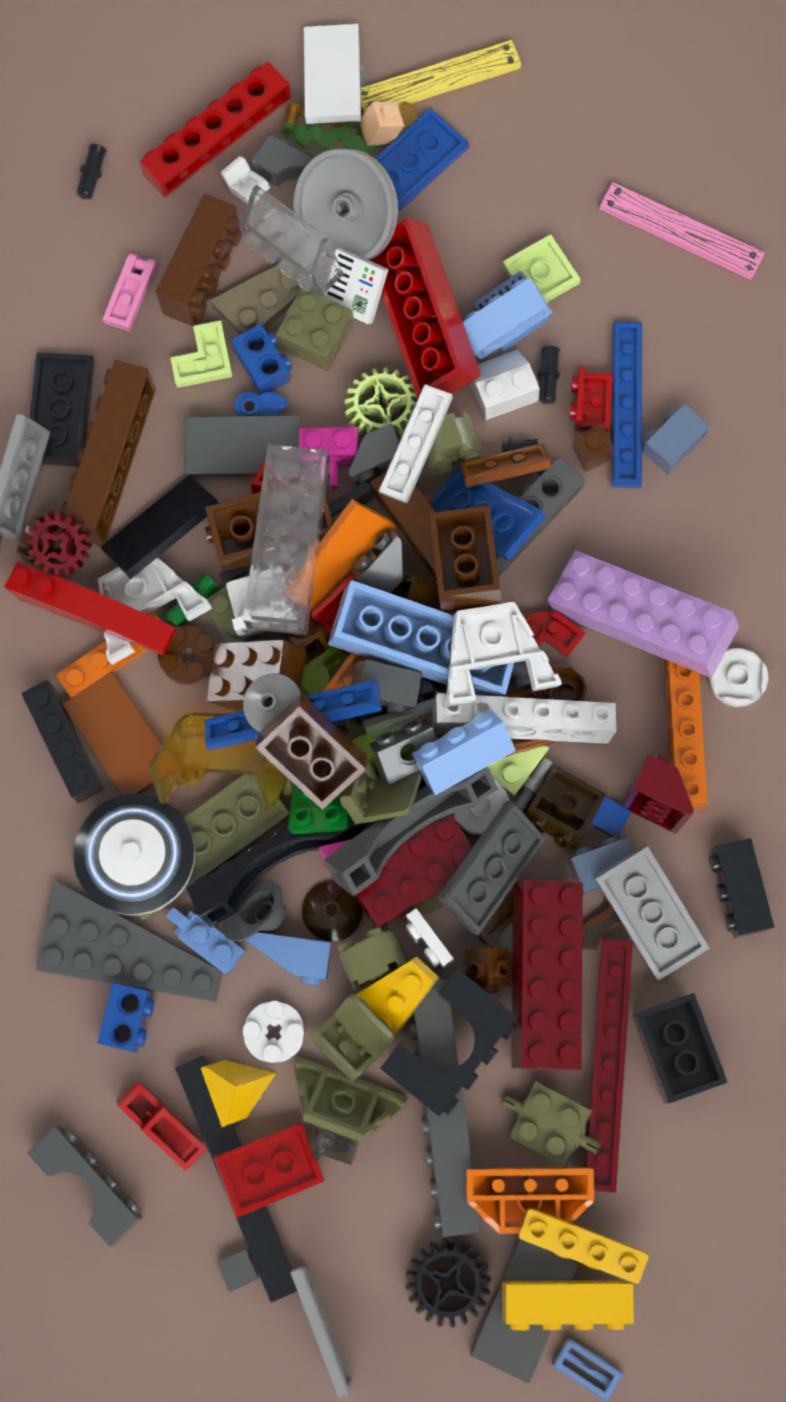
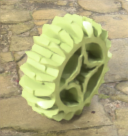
[344,367,418,439]

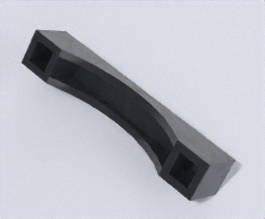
[186,815,364,928]

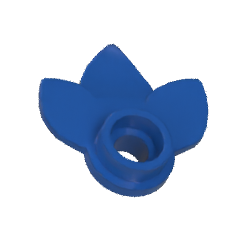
[234,391,288,416]

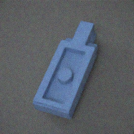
[166,908,246,975]

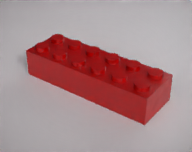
[370,218,481,399]

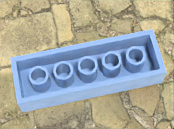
[327,580,514,697]

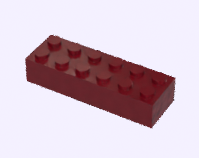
[511,880,583,1070]

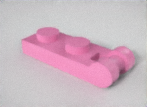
[102,253,158,332]

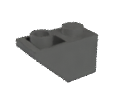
[348,423,401,486]
[352,527,403,594]

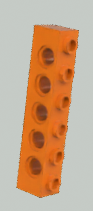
[664,659,708,811]

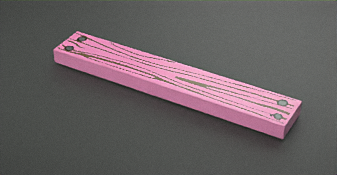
[600,183,765,280]

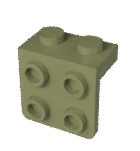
[340,760,422,824]
[310,994,394,1083]

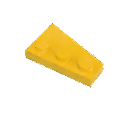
[355,957,439,1038]

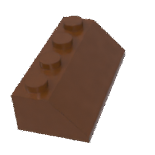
[205,476,333,572]

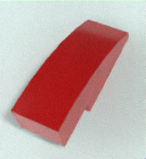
[116,1079,208,1171]

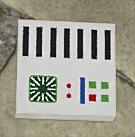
[323,248,388,324]

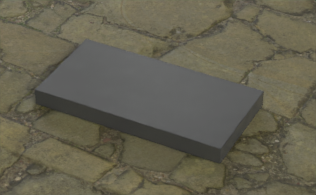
[185,416,301,475]
[438,801,546,935]
[471,1239,580,1384]

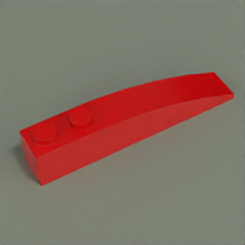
[4,562,177,656]

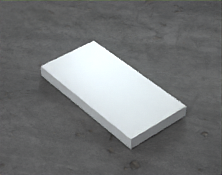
[304,24,361,124]

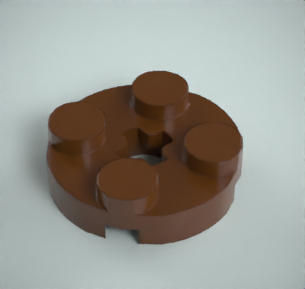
[158,625,215,685]

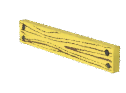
[360,40,521,114]

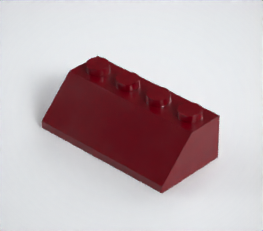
[622,754,694,834]

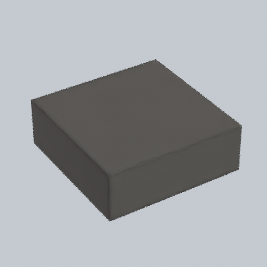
[217,1248,259,1292]

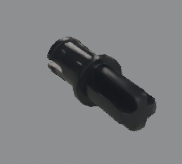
[76,144,106,200]
[537,346,560,404]

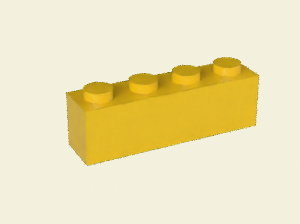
[502,1280,634,1330]

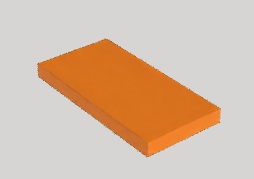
[282,499,396,611]

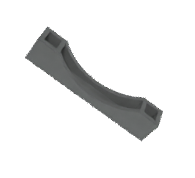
[324,766,498,896]

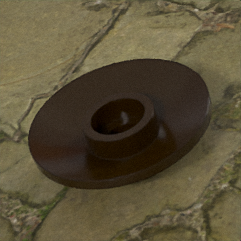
[302,881,362,942]

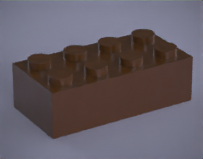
[156,193,242,326]

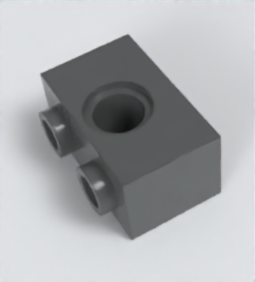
[368,719,437,785]

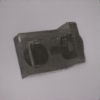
[310,1127,359,1165]

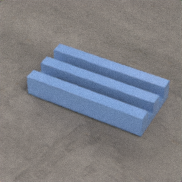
[552,1336,624,1402]

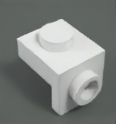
[221,156,270,206]

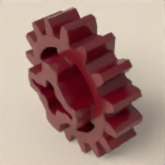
[26,510,92,576]

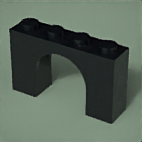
[380,969,517,1116]

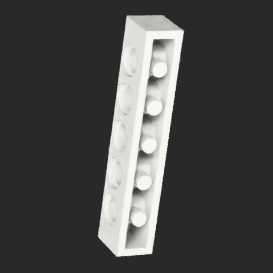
[432,693,616,744]

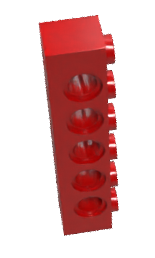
[140,61,291,198]

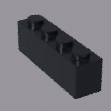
[21,680,104,803]

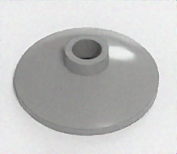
[243,673,301,732]

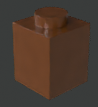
[573,424,614,472]

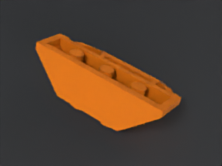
[466,1166,594,1234]

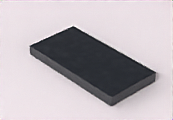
[29,353,94,466]
[100,475,219,579]

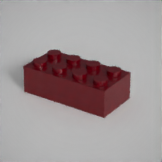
[355,814,473,929]

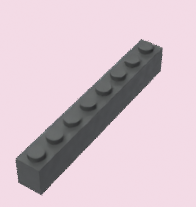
[409,979,481,1237]

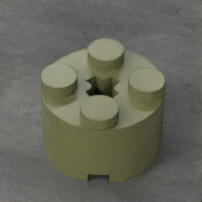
[425,412,482,475]
[338,927,408,990]

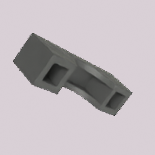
[252,134,314,187]
[27,1126,142,1247]

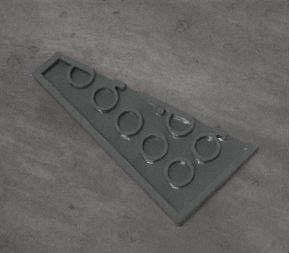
[36,881,222,1002]

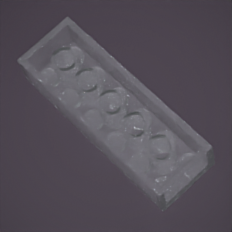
[243,444,330,635]

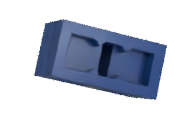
[231,324,292,394]
[97,983,155,1053]

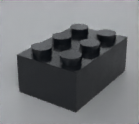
[632,993,728,1104]

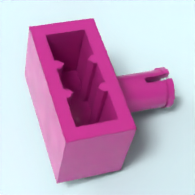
[299,427,359,491]

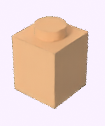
[359,102,404,145]

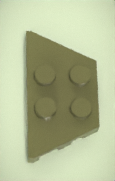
[294,1056,408,1142]

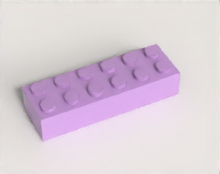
[548,550,739,678]

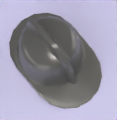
[222,881,287,941]

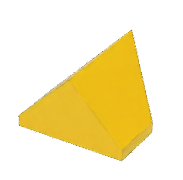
[201,1060,277,1127]

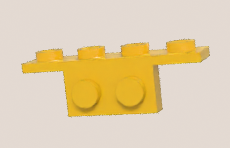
[519,1208,649,1284]

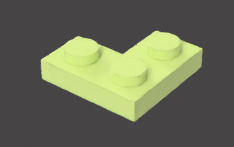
[171,320,233,388]

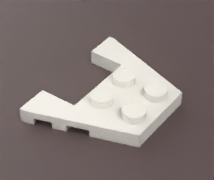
[98,558,212,665]
[446,602,562,706]

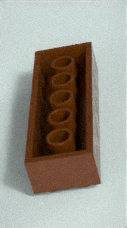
[61,360,156,546]

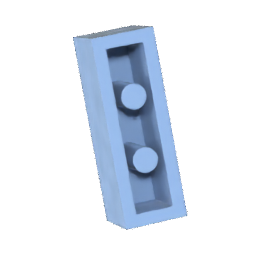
[463,278,553,360]
[412,710,516,795]

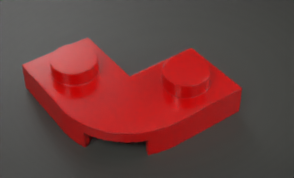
[524,611,586,658]

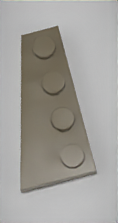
[210,248,331,334]

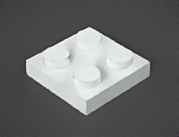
[405,908,453,970]

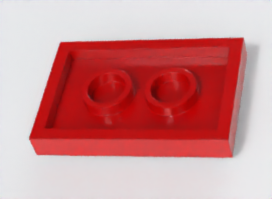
[214,1122,324,1218]

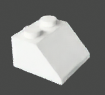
[470,349,540,421]

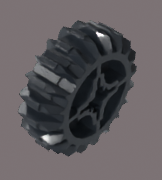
[406,1238,491,1327]

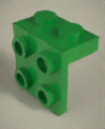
[288,784,349,834]

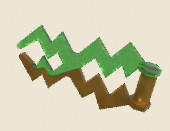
[281,101,379,154]

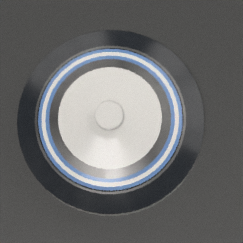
[73,794,196,915]

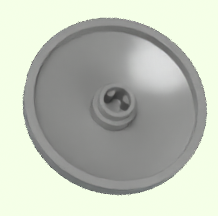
[293,148,398,264]

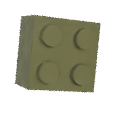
[276,287,354,372]

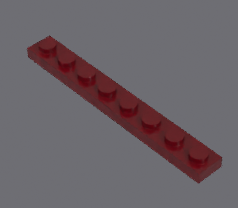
[585,939,633,1193]

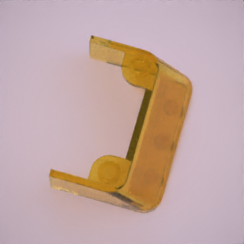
[149,712,288,810]

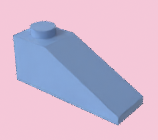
[244,932,332,986]

